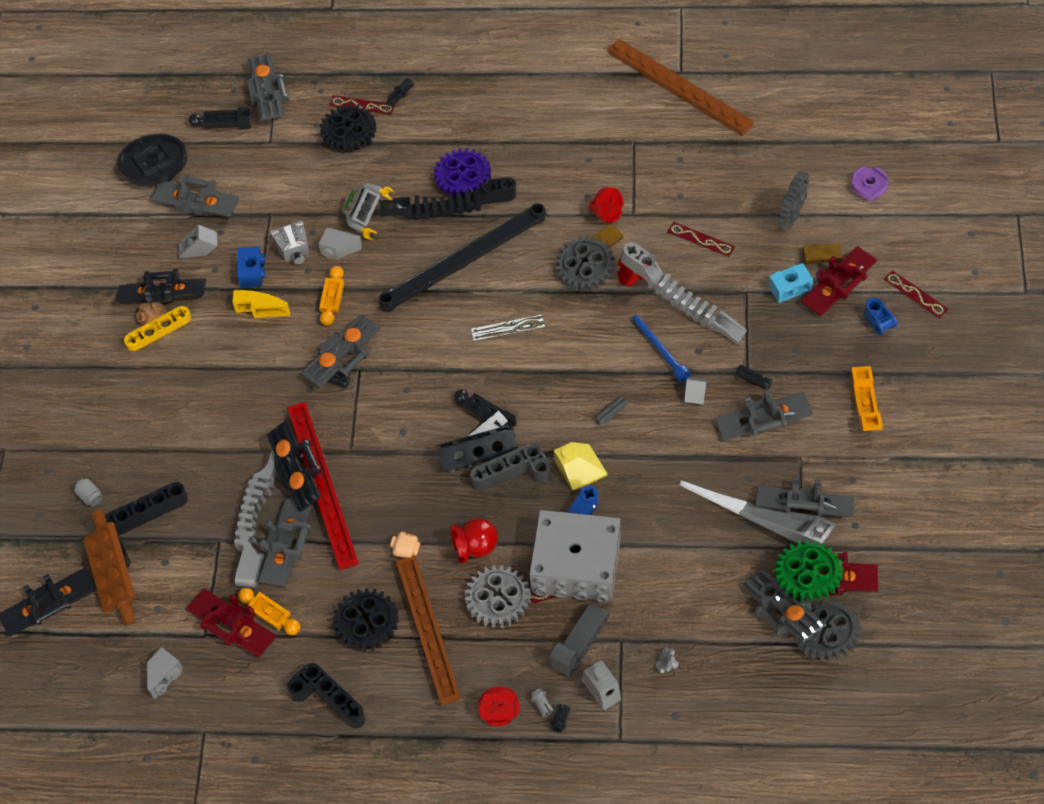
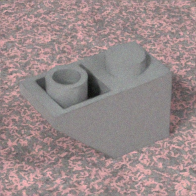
[147,647,183,699]

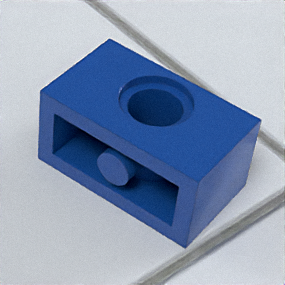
[237,246,265,288]

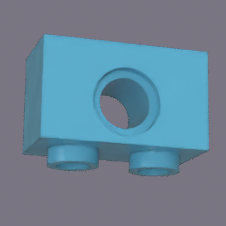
[769,263,813,303]

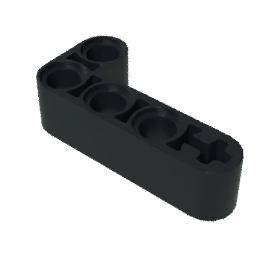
[287,663,366,729]

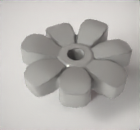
[656,647,679,674]

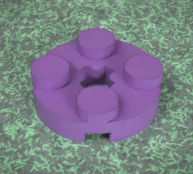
[851,166,888,201]

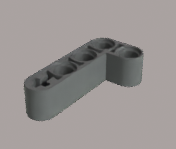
[470,443,550,491]
[550,603,610,678]

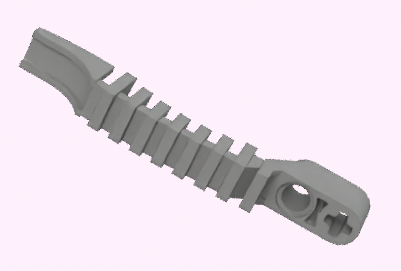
[234,450,277,589]

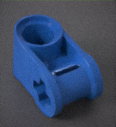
[864,298,897,335]
[568,486,598,515]

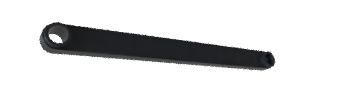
[379,203,546,312]

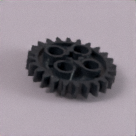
[320,104,377,153]
[332,588,399,652]

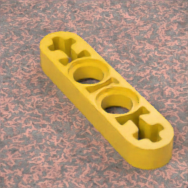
[124,306,191,351]

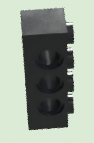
[436,425,518,473]

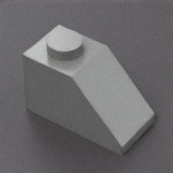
[178,225,218,259]
[319,227,362,259]

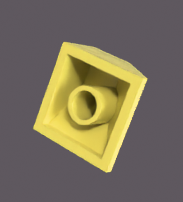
[554,442,608,492]

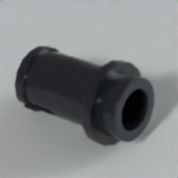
[550,704,570,733]

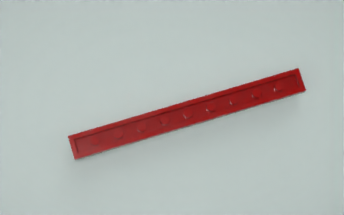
[287,402,359,571]

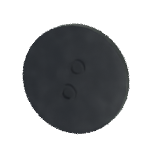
[117,134,188,185]

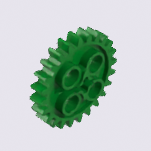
[775,540,843,603]

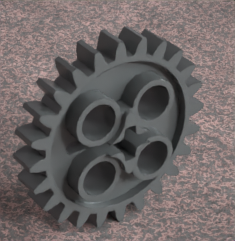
[778,171,810,230]
[555,235,615,292]
[793,599,861,662]

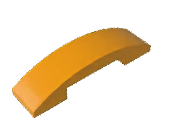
[851,366,883,431]

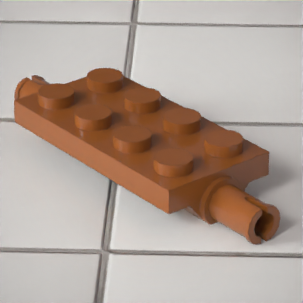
[83,510,136,626]

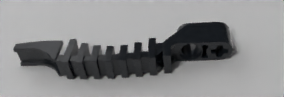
[379,177,517,220]

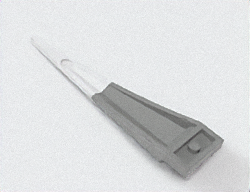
[680,481,836,546]

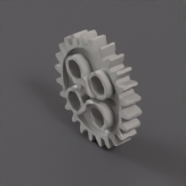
[465,565,531,628]

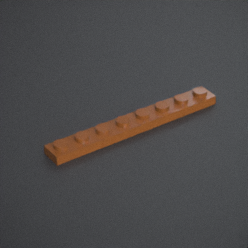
[396,555,461,706]

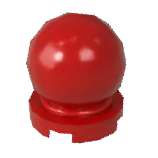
[449,518,498,564]

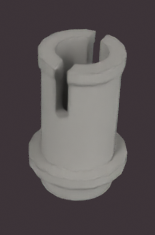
[531,689,554,717]

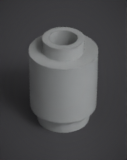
[74,479,103,507]

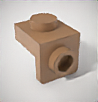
[136,302,168,326]

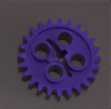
[434,148,491,197]

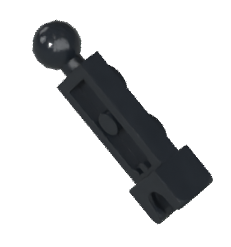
[188,107,252,129]
[454,389,517,427]

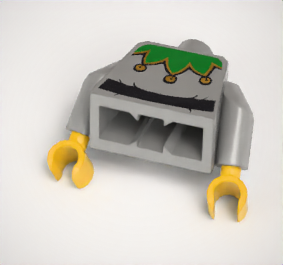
[342,183,395,240]

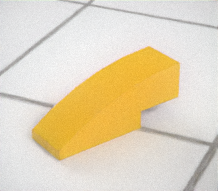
[233,290,291,318]

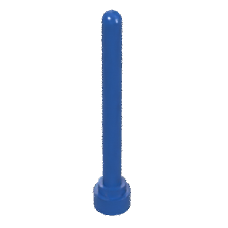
[632,315,691,382]

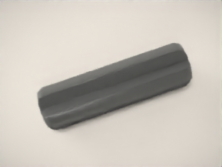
[595,396,627,426]

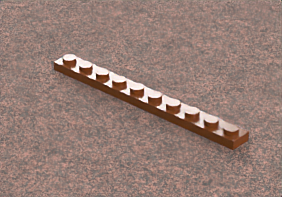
[608,39,753,136]

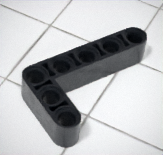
[94,482,188,569]

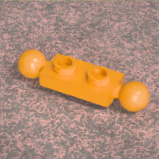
[319,266,344,326]
[238,588,300,635]

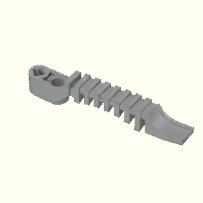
[620,243,747,345]

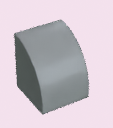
[684,377,707,404]

